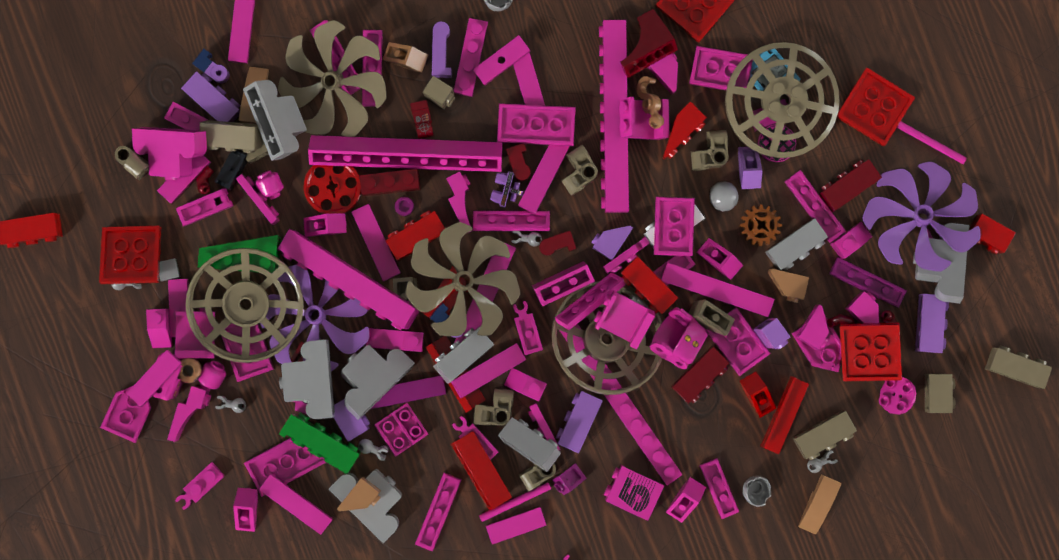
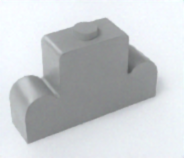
[243,80,307,161]
[913,223,969,304]
[279,340,335,419]
[341,345,415,420]
[329,469,402,543]

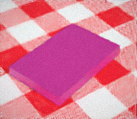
[689,46,753,90]
[653,197,695,256]
[706,307,771,376]
[221,323,274,382]

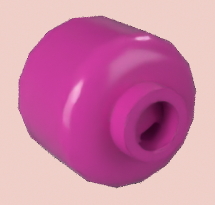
[255,170,284,200]
[198,361,226,390]

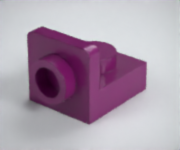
[553,463,587,495]

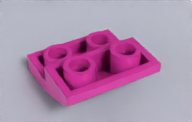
[374,403,428,457]

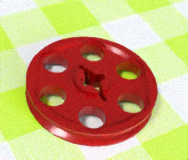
[304,165,361,214]

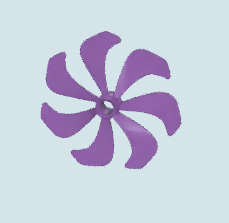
[862,162,981,272]
[260,265,369,372]

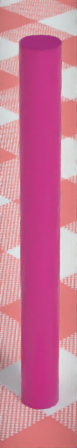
[897,121,967,164]
[479,482,551,522]

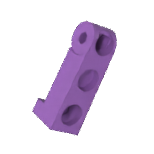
[432,21,452,78]

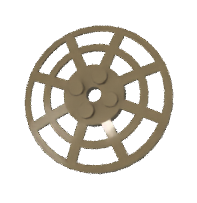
[725,42,840,158]
[186,248,304,363]
[552,281,662,395]

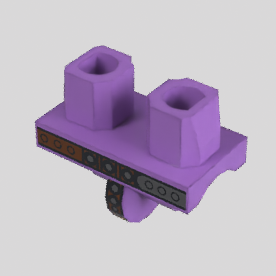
[490,171,524,208]

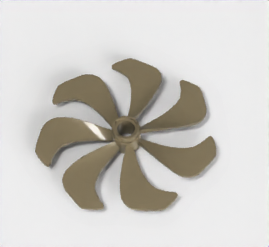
[278,20,387,137]
[406,222,520,336]

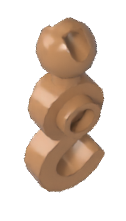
[637,76,664,129]

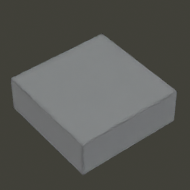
[159,258,181,282]

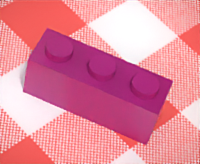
[532,261,595,306]

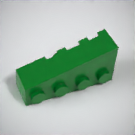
[198,235,281,273]
[279,412,361,474]

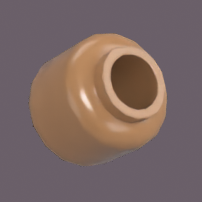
[178,358,202,383]

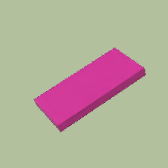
[497,104,576,146]
[244,438,326,497]

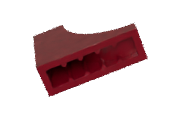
[620,9,678,78]

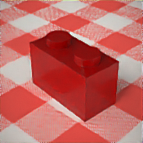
[969,214,1016,255]

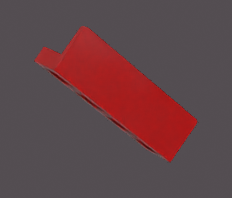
[426,336,485,413]
[760,376,809,454]
[450,431,512,510]

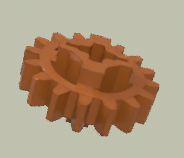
[739,204,782,246]

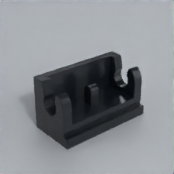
[214,151,247,191]

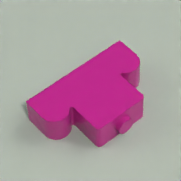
[132,127,207,180]

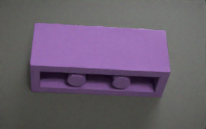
[181,71,241,122]
[915,294,949,353]
[753,318,790,349]
[556,391,603,454]

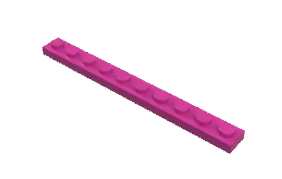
[559,324,682,485]

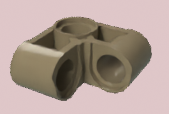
[691,130,729,171]
[561,145,598,196]
[115,146,149,181]
[473,388,514,426]
[519,463,556,491]

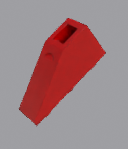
[662,101,707,160]

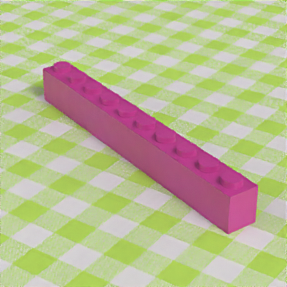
[599,20,629,213]
[308,135,502,172]

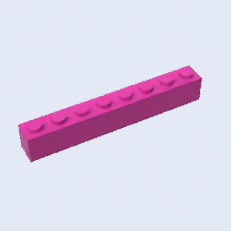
[278,229,419,330]

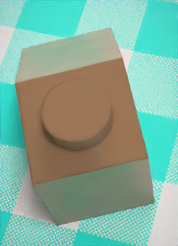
[382,42,428,73]
[768,268,809,303]
[337,477,381,511]

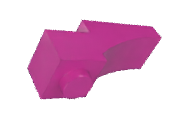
[446,172,473,234]
[365,328,424,352]
[167,386,211,442]

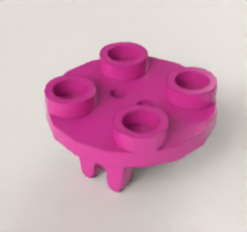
[879,377,916,415]

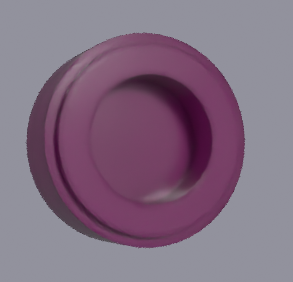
[395,197,414,216]

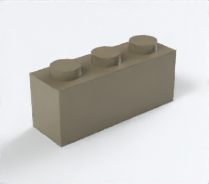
[200,120,262,153]
[985,345,1052,389]
[792,410,857,460]

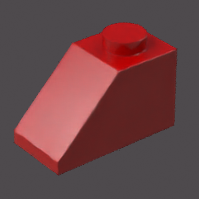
[739,371,776,418]

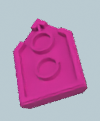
[791,314,841,372]
[100,386,151,443]

